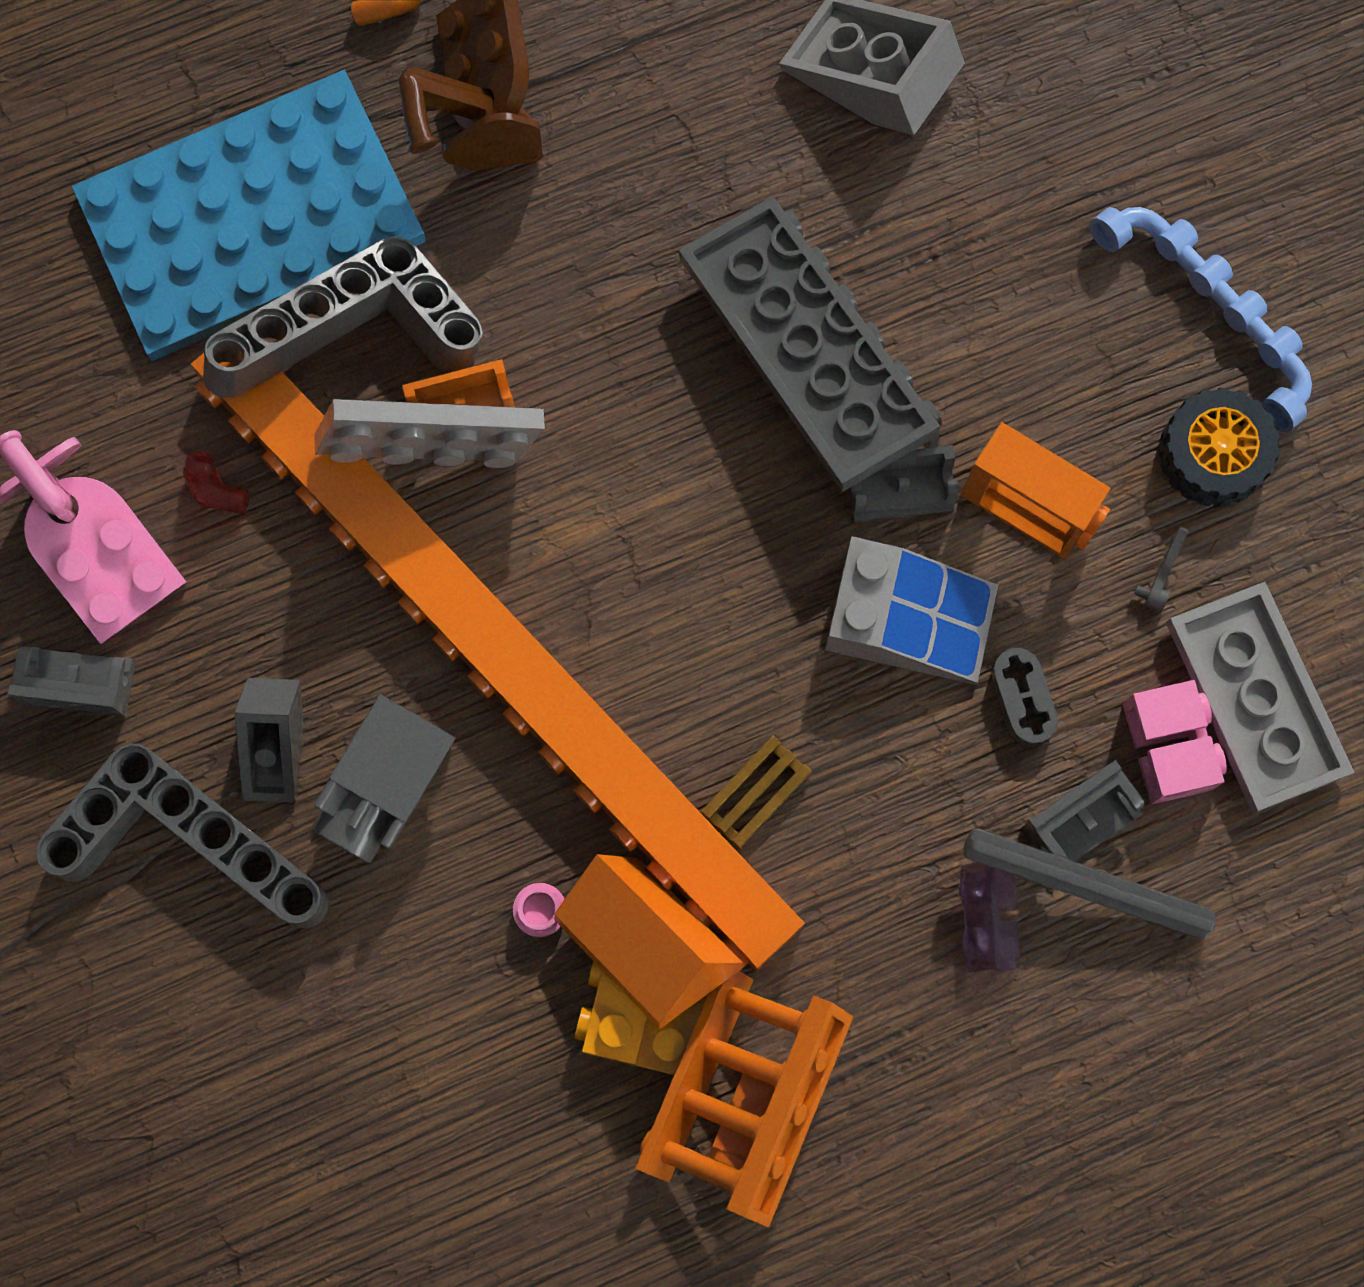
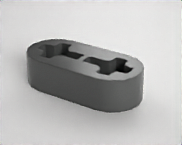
[991,647,1058,748]

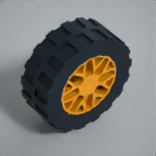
[1158,387,1280,507]

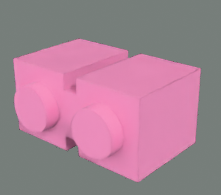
[1123,680,1227,805]

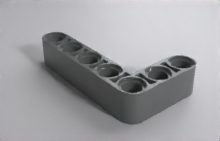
[203,237,483,398]
[36,743,329,929]

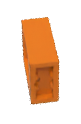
[960,422,1111,559]

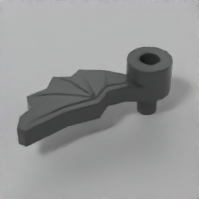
[1133,527,1189,613]

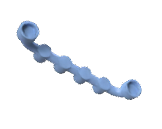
[1089,207,1312,432]

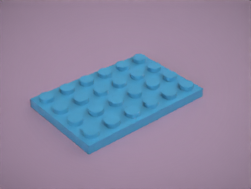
[72,69,426,362]

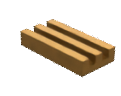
[701,735,812,850]

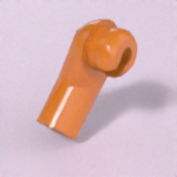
[351,0,421,26]

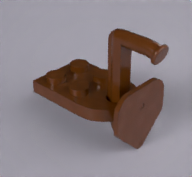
[399,0,543,170]

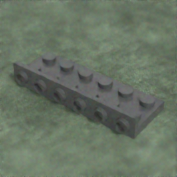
[678,196,942,492]

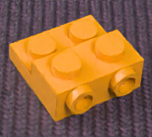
[575,961,705,1075]

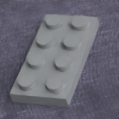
[314,399,545,468]
[1166,582,1355,814]

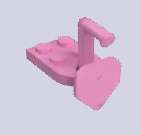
[0,430,186,644]

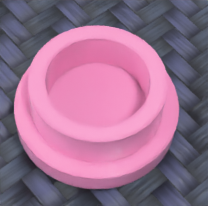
[513,883,564,937]

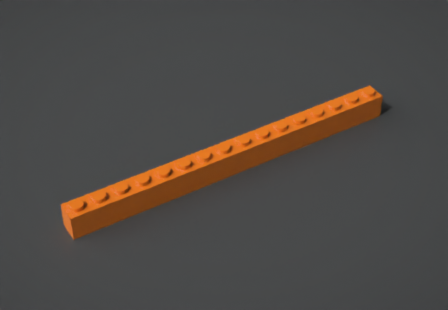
[191,353,805,972]

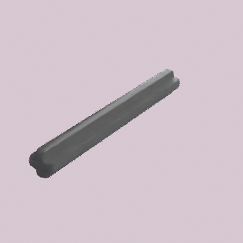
[963,828,1215,939]

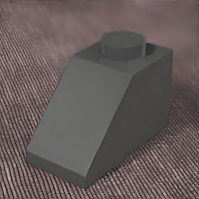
[235,678,303,803]

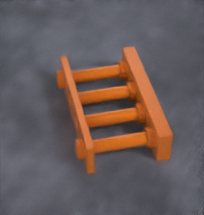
[635,971,854,1227]

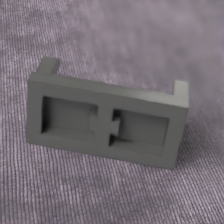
[848,445,959,523]
[7,646,136,717]
[1021,760,1145,862]

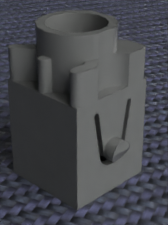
[311,694,455,864]

